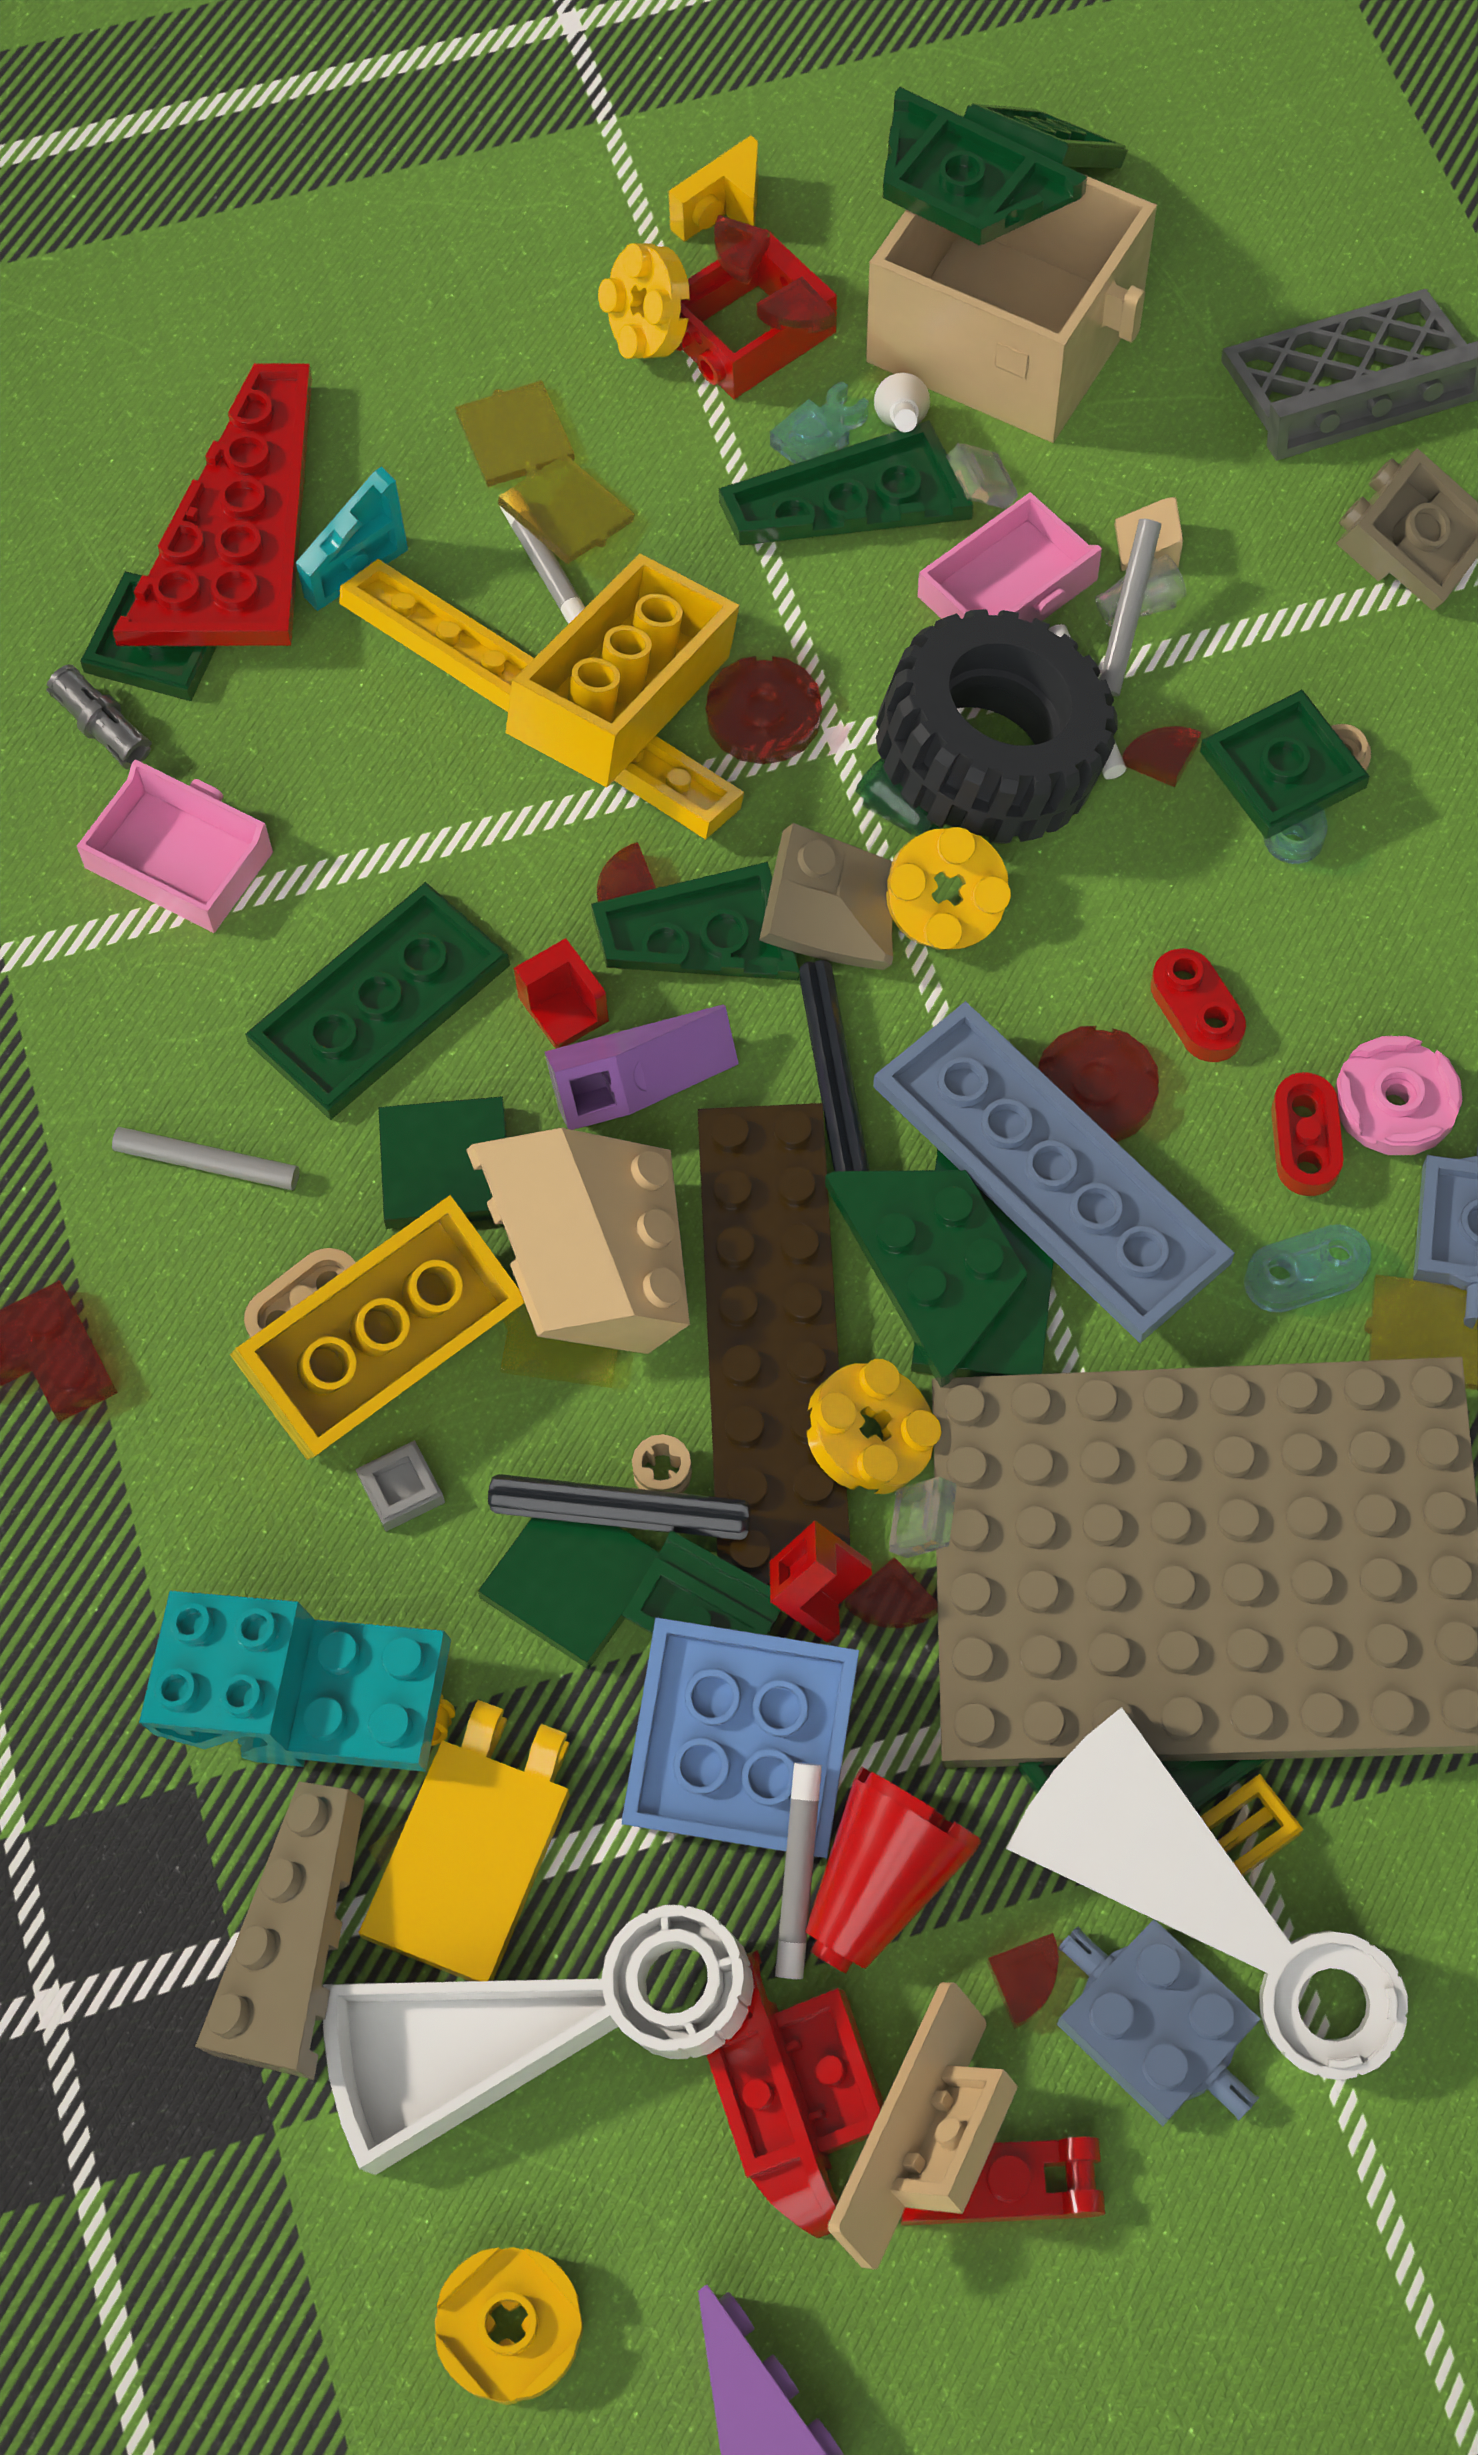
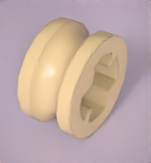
[632,1434,692,1493]

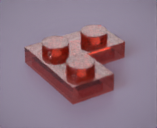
[0,1280,118,1422]

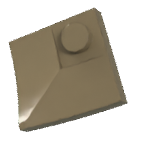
[759,823,893,970]

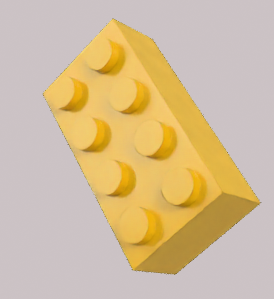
[506,553,740,788]
[230,1195,524,1460]

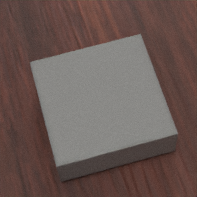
[355,1441,445,1532]

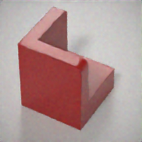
[514,938,609,1048]
[770,1521,872,1643]

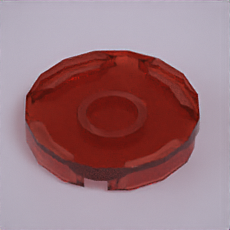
[705,656,822,765]
[1038,1026,1159,1142]

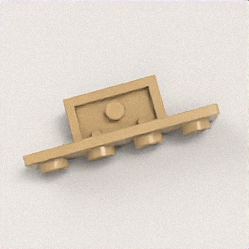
[828,1982,1018,2269]

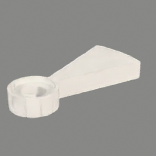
[1006,1707,1408,2080]
[323,1905,754,2175]

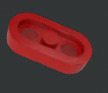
[1151,948,1246,1062]
[1271,1072,1344,1196]

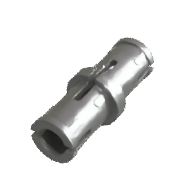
[46,664,152,769]

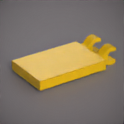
[358,1700,570,1981]

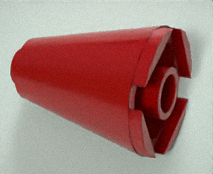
[805,1767,982,1974]

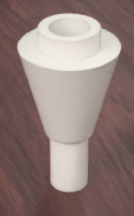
[874,373,930,432]

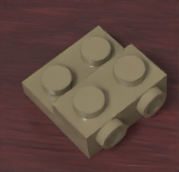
[1336,448,1478,611]

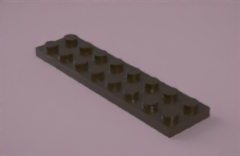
[698,1103,850,1586]

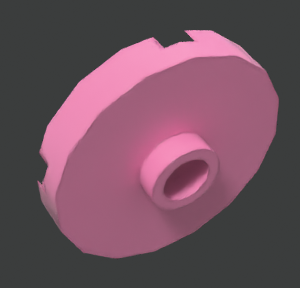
[1334,1036,1463,1155]

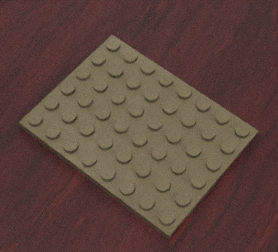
[932,1357,1478,1768]

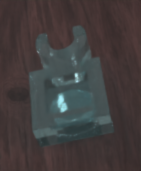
[770,382,869,464]

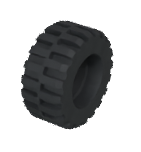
[876,609,1118,844]

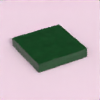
[80,571,217,701]
[1200,690,1370,839]
[378,1096,507,1229]
[478,1517,659,1670]

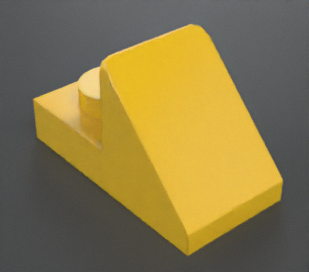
[669,135,758,242]

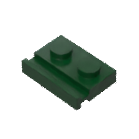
[622,1531,782,1635]

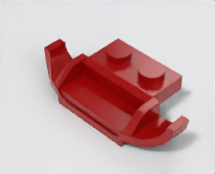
[706,1950,884,2238]

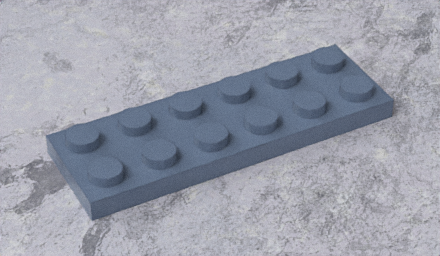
[873,1001,1235,1343]

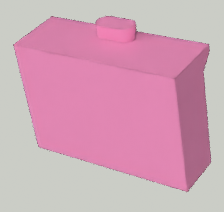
[918,492,1102,623]
[77,759,273,933]

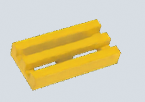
[1200,1774,1304,1877]

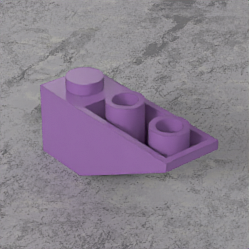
[544,1004,738,1130]
[698,2284,844,2455]

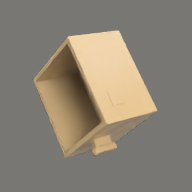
[866,175,1157,443]

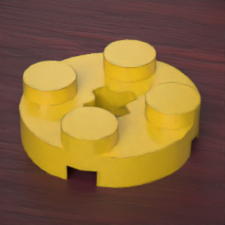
[598,243,690,359]
[886,827,1011,950]
[807,1359,941,1494]
[435,2247,584,2405]

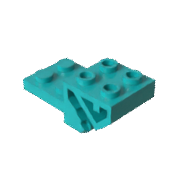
[139,1591,451,1772]

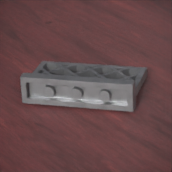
[1222,289,1478,461]

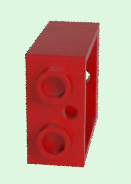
[676,229,837,400]

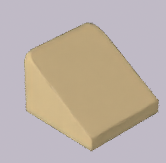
[1115,497,1183,571]

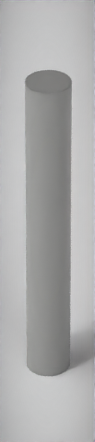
[1099,519,1162,696]
[112,1127,299,1191]

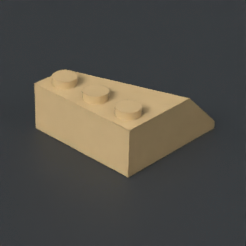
[466,1128,690,1354]

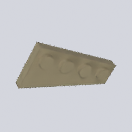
[195,1781,365,2080]

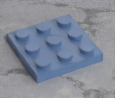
[621,1618,859,1858]

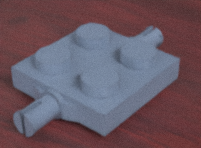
[1413,1151,1478,1329]
[1057,1919,1260,2127]

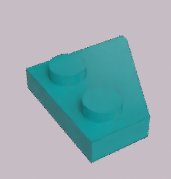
[296,466,408,611]

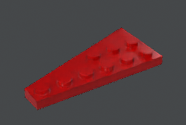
[113,363,312,646]

